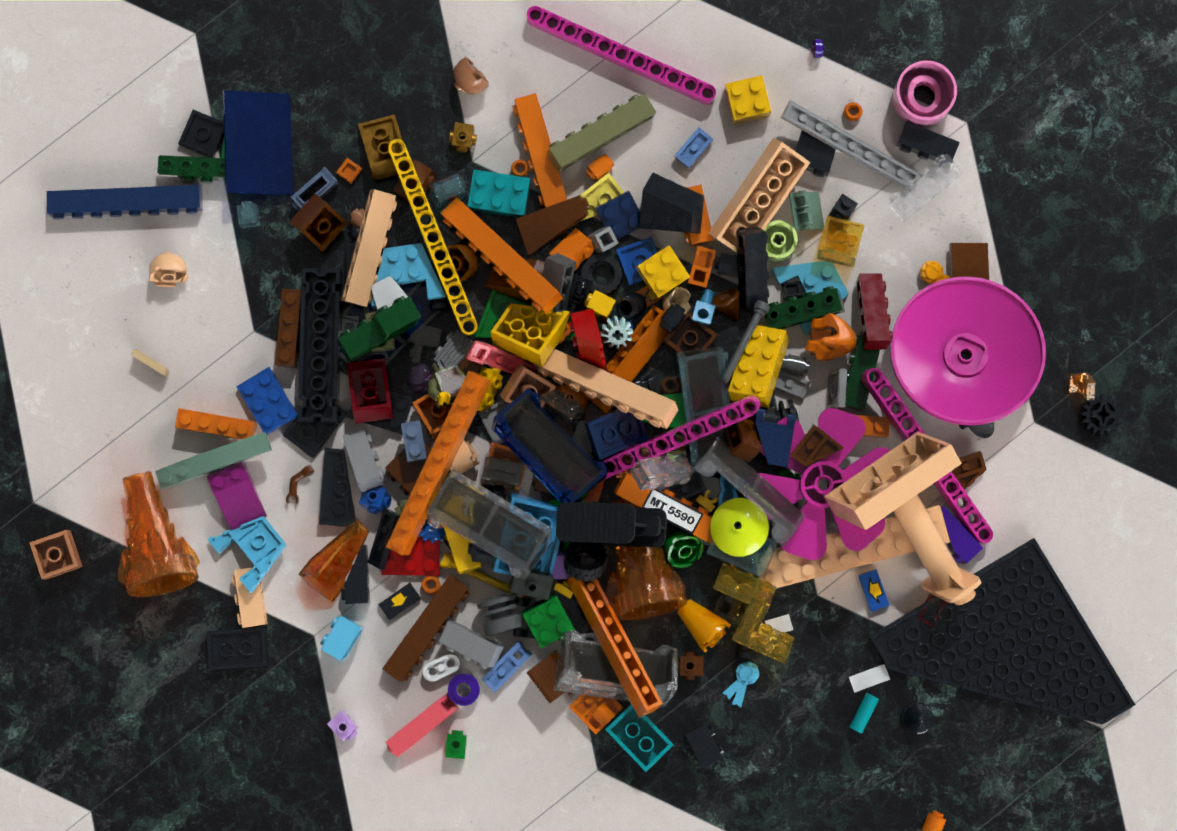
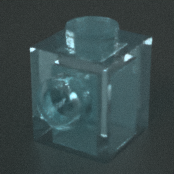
[236,201,261,228]

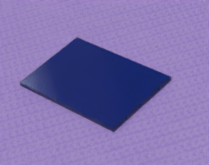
[223,90,293,195]

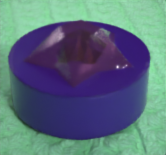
[810,39,823,58]

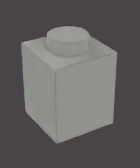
[587,226,618,253]

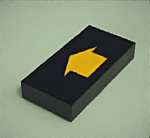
[378,582,421,620]

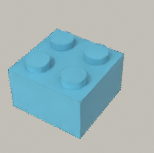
[320,615,364,661]

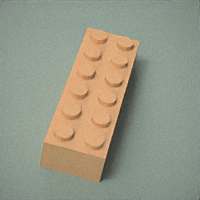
[708,138,810,253]

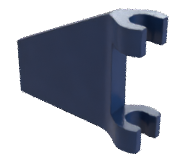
[755,409,797,467]

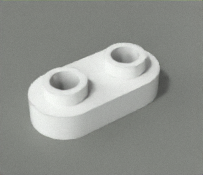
[423,654,460,682]

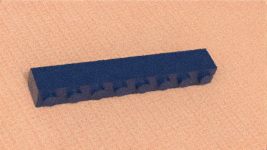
[46,185,203,220]

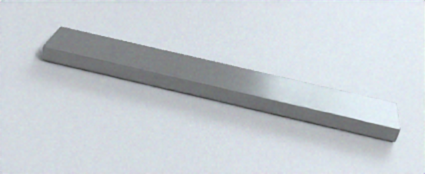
[780,100,920,191]

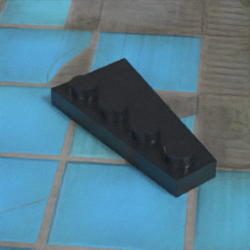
[318,448,357,528]

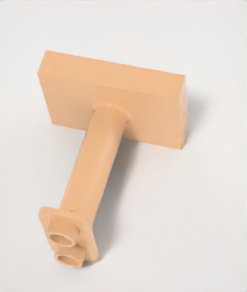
[824,432,981,605]

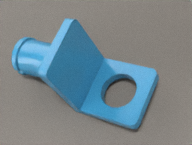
[692,289,715,325]

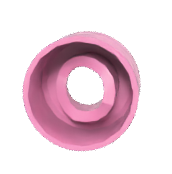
[893,61,957,127]

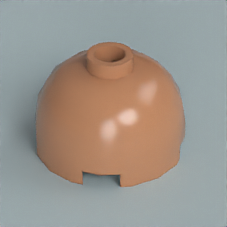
[453,56,489,95]

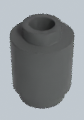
[780,354,809,376]

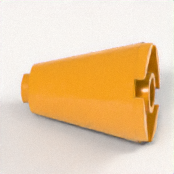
[677,599,731,652]

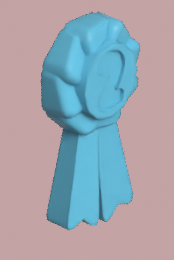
[723,661,760,707]

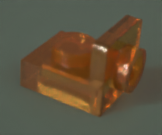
[1068,373,1096,400]

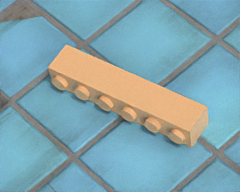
[341,189,397,307]

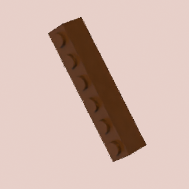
[382,574,470,683]

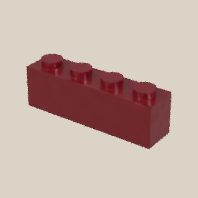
[856,273,893,350]

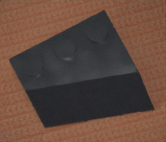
[639,172,704,234]

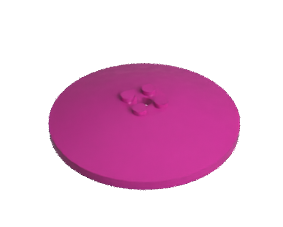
[890,277,1046,425]

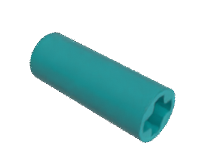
[849,693,879,734]

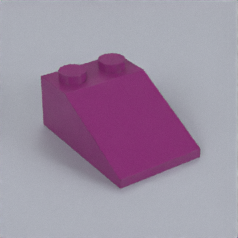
[206,462,267,531]

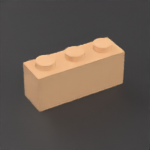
[232,567,268,628]

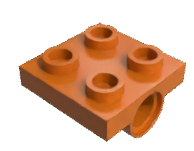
[569,680,623,735]

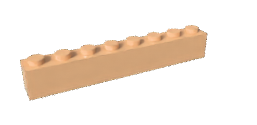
[533,349,678,429]

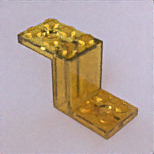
[713,563,794,664]

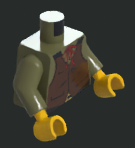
[428,360,467,409]

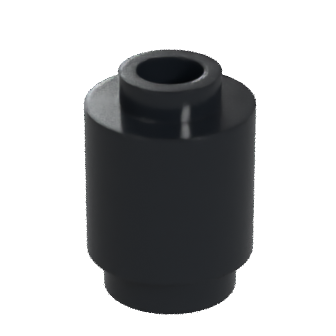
[659,304,686,333]

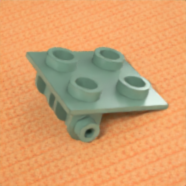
[789,190,825,231]

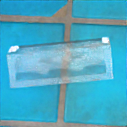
[630,453,695,490]

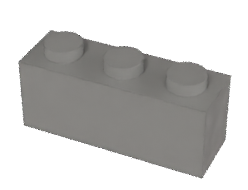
[342,428,385,492]
[439,621,504,669]

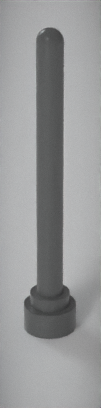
[722,300,770,383]

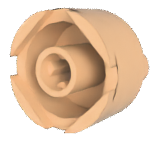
[450,438,480,475]

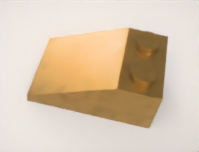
[358,114,409,181]

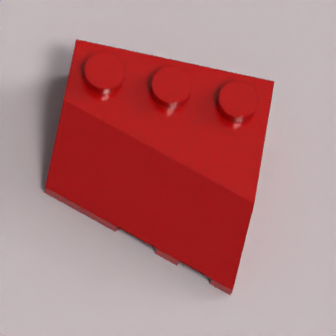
[568,309,608,372]

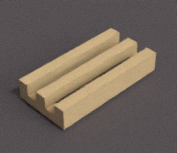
[131,349,170,376]

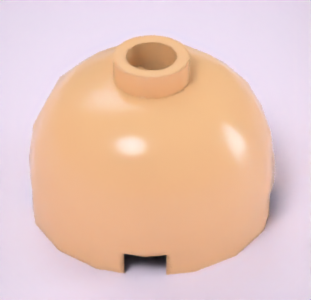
[149,252,188,287]

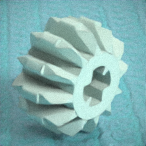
[600,316,633,349]

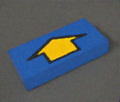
[858,569,890,612]

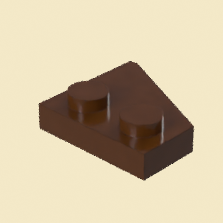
[949,451,987,490]

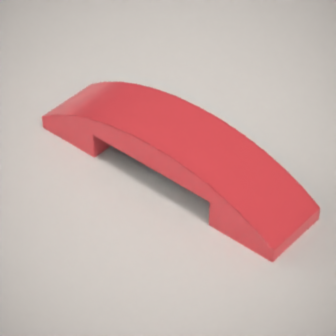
[466,341,537,374]

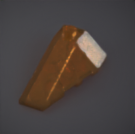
[298,520,369,602]

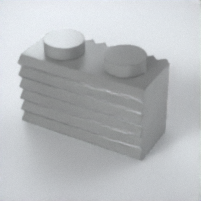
[433,329,474,368]

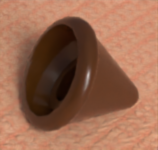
[711,288,740,321]

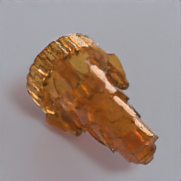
[118,471,200,597]
[606,498,687,621]

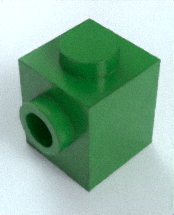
[445,730,467,759]

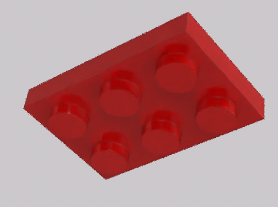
[381,537,440,576]

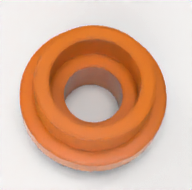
[843,102,863,121]
[511,160,530,177]
[421,576,441,595]

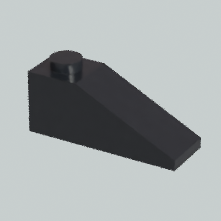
[341,545,370,604]

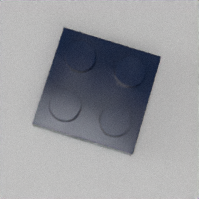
[595,190,640,240]

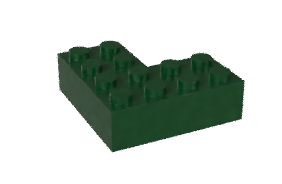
[337,296,421,363]

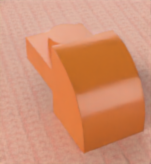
[688,245,717,288]

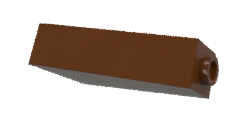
[516,195,590,256]

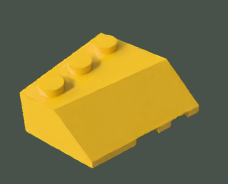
[491,303,570,367]

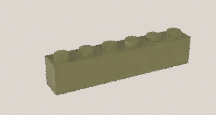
[547,93,656,173]

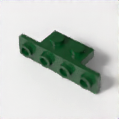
[157,155,235,183]

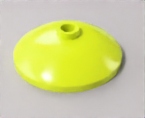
[710,498,769,557]

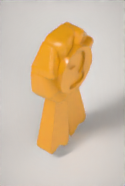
[920,261,951,284]

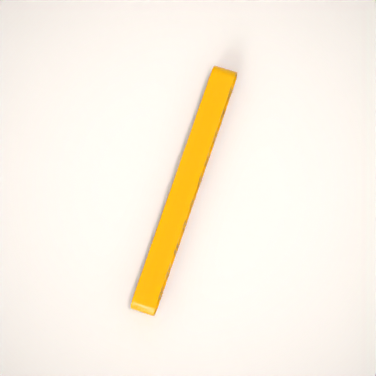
[388,139,478,337]

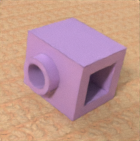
[327,710,358,741]

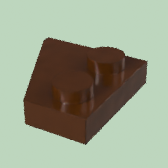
[790,424,844,467]

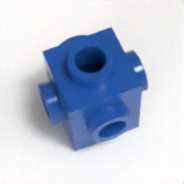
[359,486,391,514]

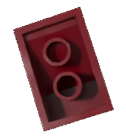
[346,358,393,424]

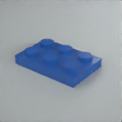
[236,367,298,435]

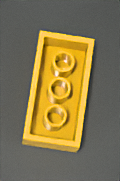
[728,325,789,408]

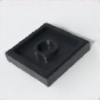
[178,109,226,158]

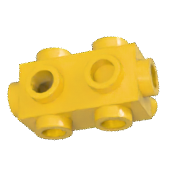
[477,366,503,412]

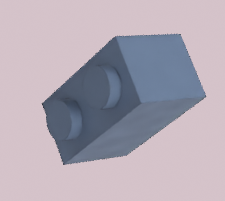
[401,420,428,463]

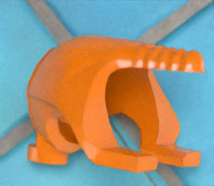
[806,313,856,361]

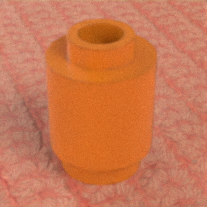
[586,154,615,181]
[921,810,946,831]

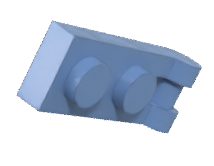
[482,640,533,692]

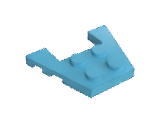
[371,243,446,308]
[772,260,849,336]
[208,516,287,594]

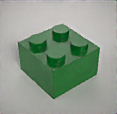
[521,594,575,648]

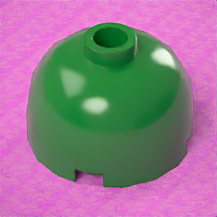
[664,529,703,568]

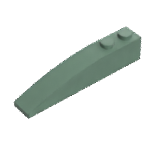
[155,432,272,489]

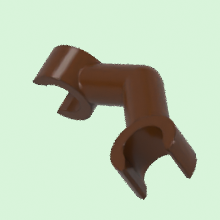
[286,465,314,504]

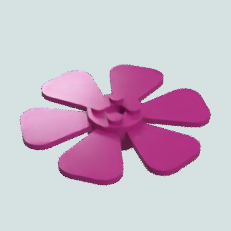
[746,408,890,560]

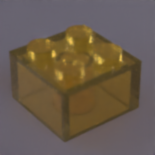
[817,216,865,268]

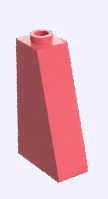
[385,693,459,757]

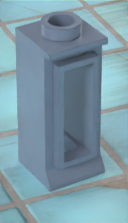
[291,167,339,212]

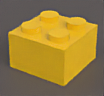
[724,75,771,125]
[635,245,690,299]

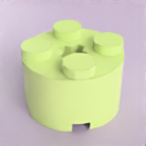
[764,220,798,262]

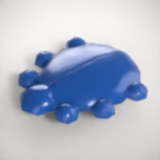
[419,518,446,543]

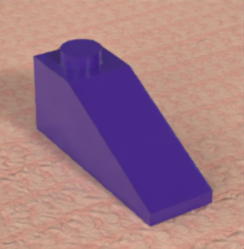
[941,505,983,564]

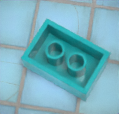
[467,169,531,218]
[605,704,674,772]

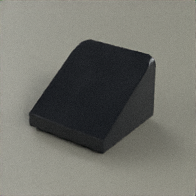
[782,281,803,302]

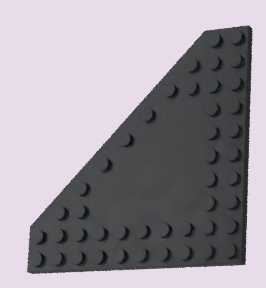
[869,538,1136,725]

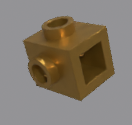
[449,122,477,153]

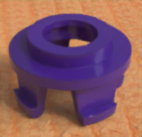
[448,674,480,706]

